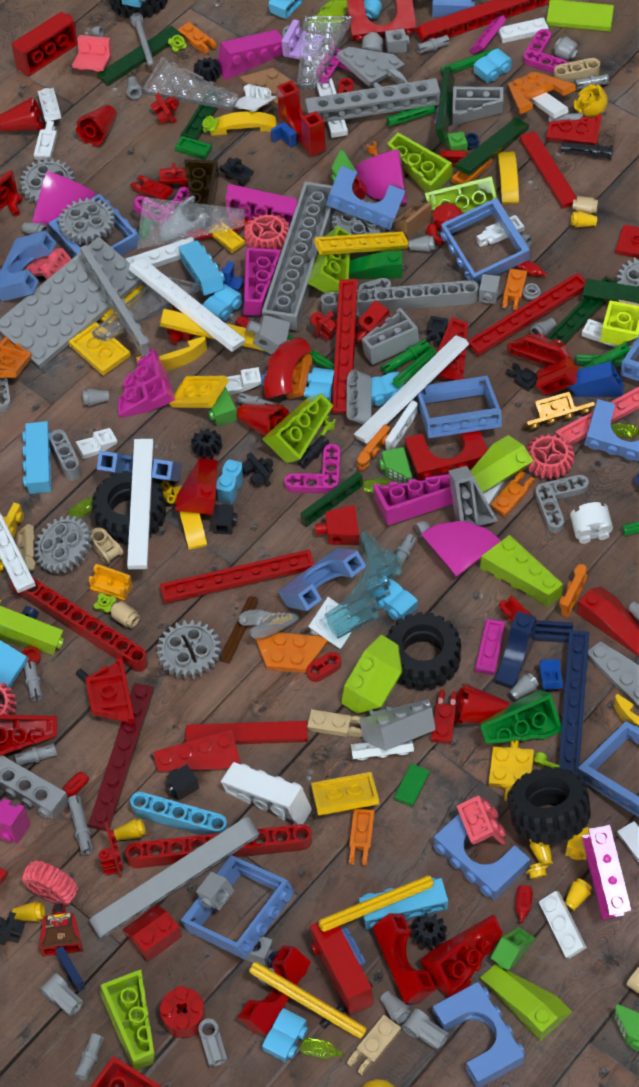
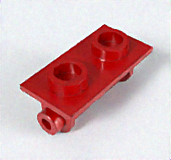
[499,595,538,623]

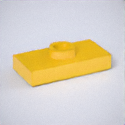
[209,222,245,253]

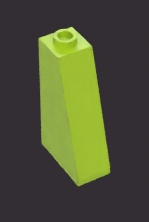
[0,606,64,655]

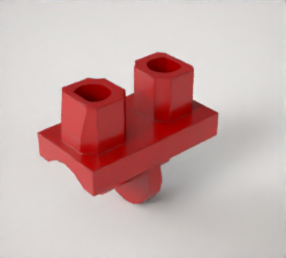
[150,93,179,124]
[159,163,188,188]
[310,311,337,342]

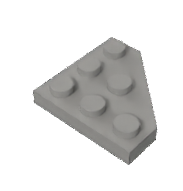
[336,47,405,87]

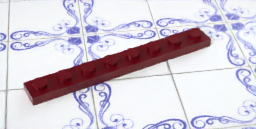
[88,683,154,831]

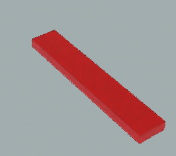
[519,131,577,209]
[186,721,307,744]

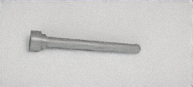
[130,12,154,66]

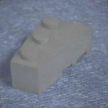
[452,86,503,126]
[362,308,419,365]
[449,466,498,526]
[359,702,436,751]

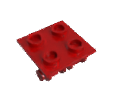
[98,823,124,878]

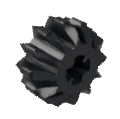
[193,57,221,84]
[191,428,223,459]
[411,912,447,951]

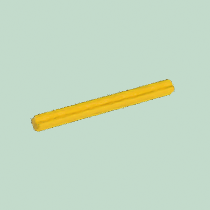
[318,875,434,932]
[249,962,367,1039]

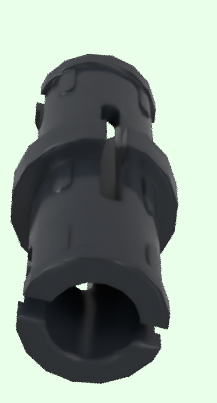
[297,435,330,469]

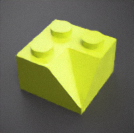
[600,301,639,345]

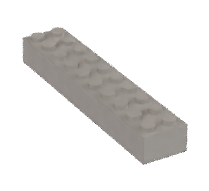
[262,182,336,331]

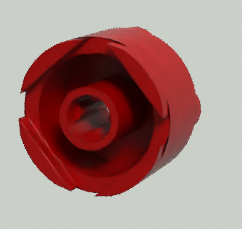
[160,986,206,1039]

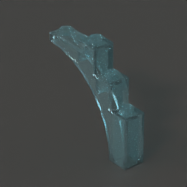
[325,531,403,639]

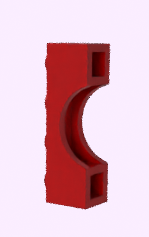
[372,913,436,1004]
[237,946,311,1035]

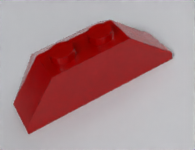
[506,333,574,366]

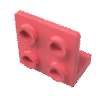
[72,35,112,72]
[26,248,71,280]
[457,795,506,845]

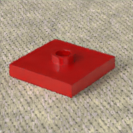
[615,224,639,259]

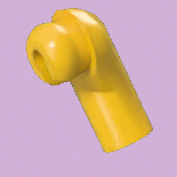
[160,480,176,504]

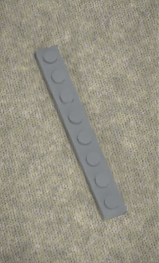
[80,245,150,356]

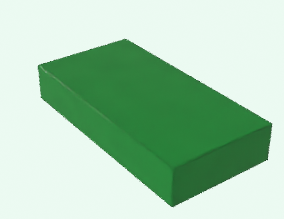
[175,136,212,160]
[394,763,430,808]

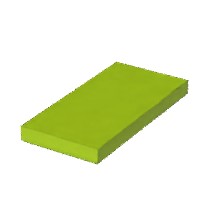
[546,0,614,32]

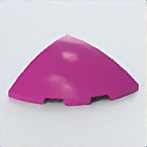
[354,149,407,205]
[32,171,95,227]
[118,349,175,417]
[421,521,501,577]

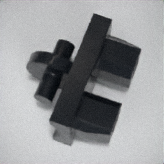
[219,157,254,187]
[242,452,273,488]
[0,912,25,946]

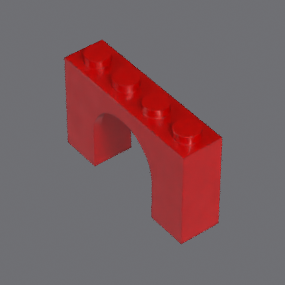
[346,0,416,42]
[277,80,326,157]
[405,430,488,481]

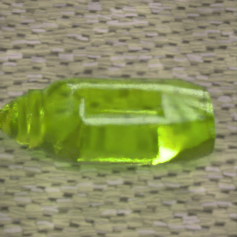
[611,423,639,437]
[363,478,399,493]
[67,497,93,519]
[301,1038,343,1059]

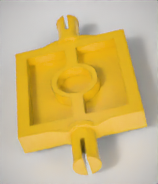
[489,740,534,802]

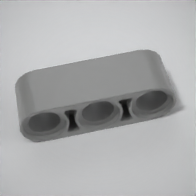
[346,370,372,425]
[50,429,81,481]

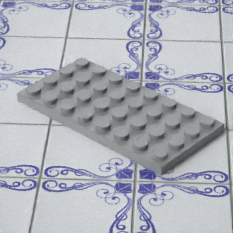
[0,237,144,369]

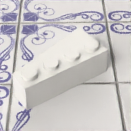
[221,762,312,825]

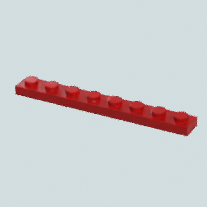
[467,273,586,356]
[332,279,358,414]
[160,549,314,604]

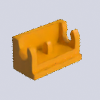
[89,564,133,602]

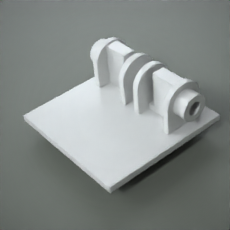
[230,84,276,112]
[308,597,360,649]

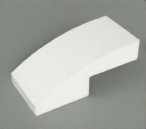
[226,367,262,395]
[75,428,118,460]

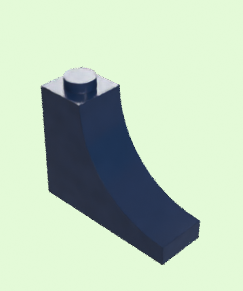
[495,611,536,689]

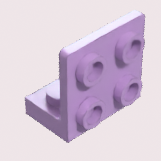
[281,19,325,62]

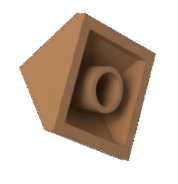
[391,202,431,240]

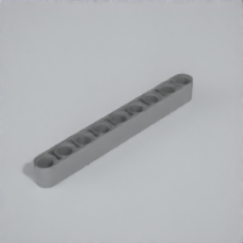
[321,280,478,316]
[89,817,260,939]

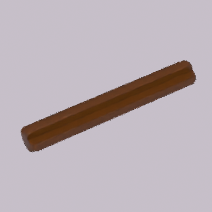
[220,596,258,663]

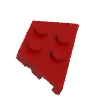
[85,657,135,724]

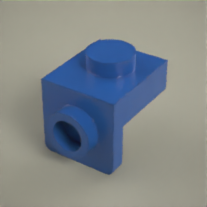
[271,122,297,148]
[221,261,244,292]
[540,658,563,690]

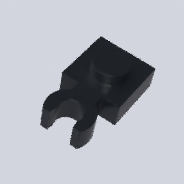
[427,316,448,346]
[506,363,538,392]

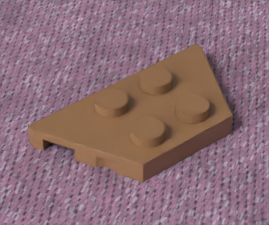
[239,68,296,108]

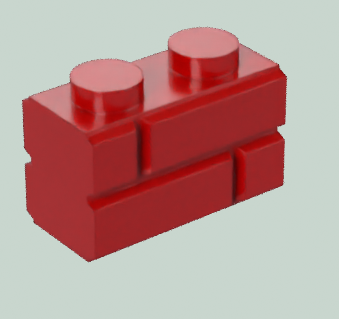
[536,358,578,396]

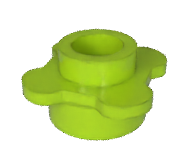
[168,35,187,52]
[202,116,219,132]
[94,593,116,613]

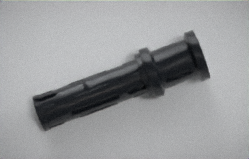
[561,142,613,160]

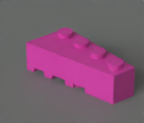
[217,30,283,80]
[226,184,298,226]
[243,247,281,316]
[373,474,453,525]
[0,799,31,844]

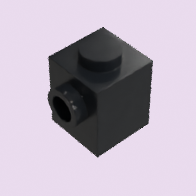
[212,504,238,535]
[165,764,199,801]

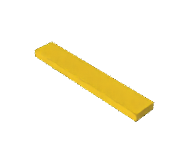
[313,232,409,255]
[160,308,264,351]

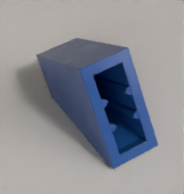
[568,361,624,397]

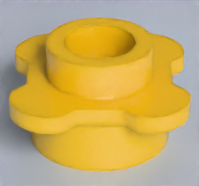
[526,863,548,879]

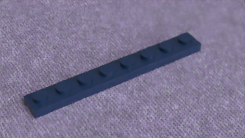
[559,630,590,776]

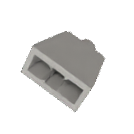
[246,315,291,354]

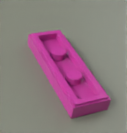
[470,15,507,54]
[475,619,506,676]

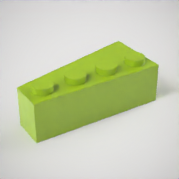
[387,132,453,193]
[307,226,351,293]
[262,393,333,463]
[480,535,563,608]
[100,969,154,1070]

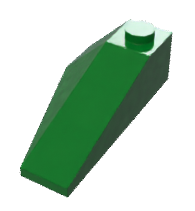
[349,250,402,279]
[479,690,562,744]

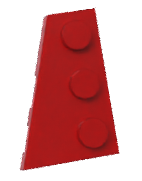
[546,114,602,145]

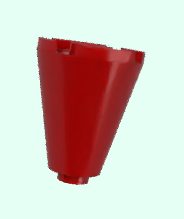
[0,97,44,132]
[76,105,117,146]
[237,403,289,437]
[455,684,510,724]

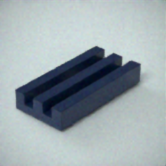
[534,620,573,643]
[56,946,85,992]

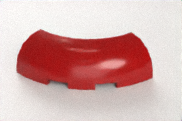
[264,337,312,399]

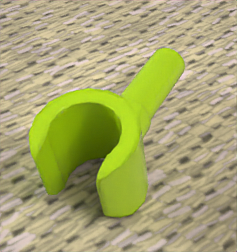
[317,416,336,439]
[534,752,560,769]

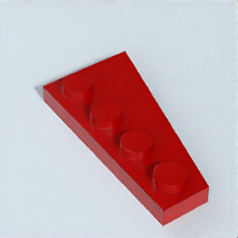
[435,317,468,382]
[153,729,241,773]

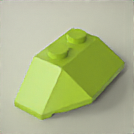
[341,634,402,714]

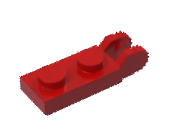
[130,175,174,203]
[431,689,457,744]

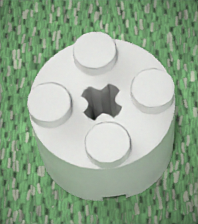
[570,502,613,544]

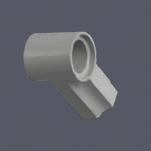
[39,973,83,1016]
[402,1008,449,1051]
[198,1019,228,1067]

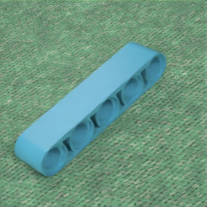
[130,792,228,835]

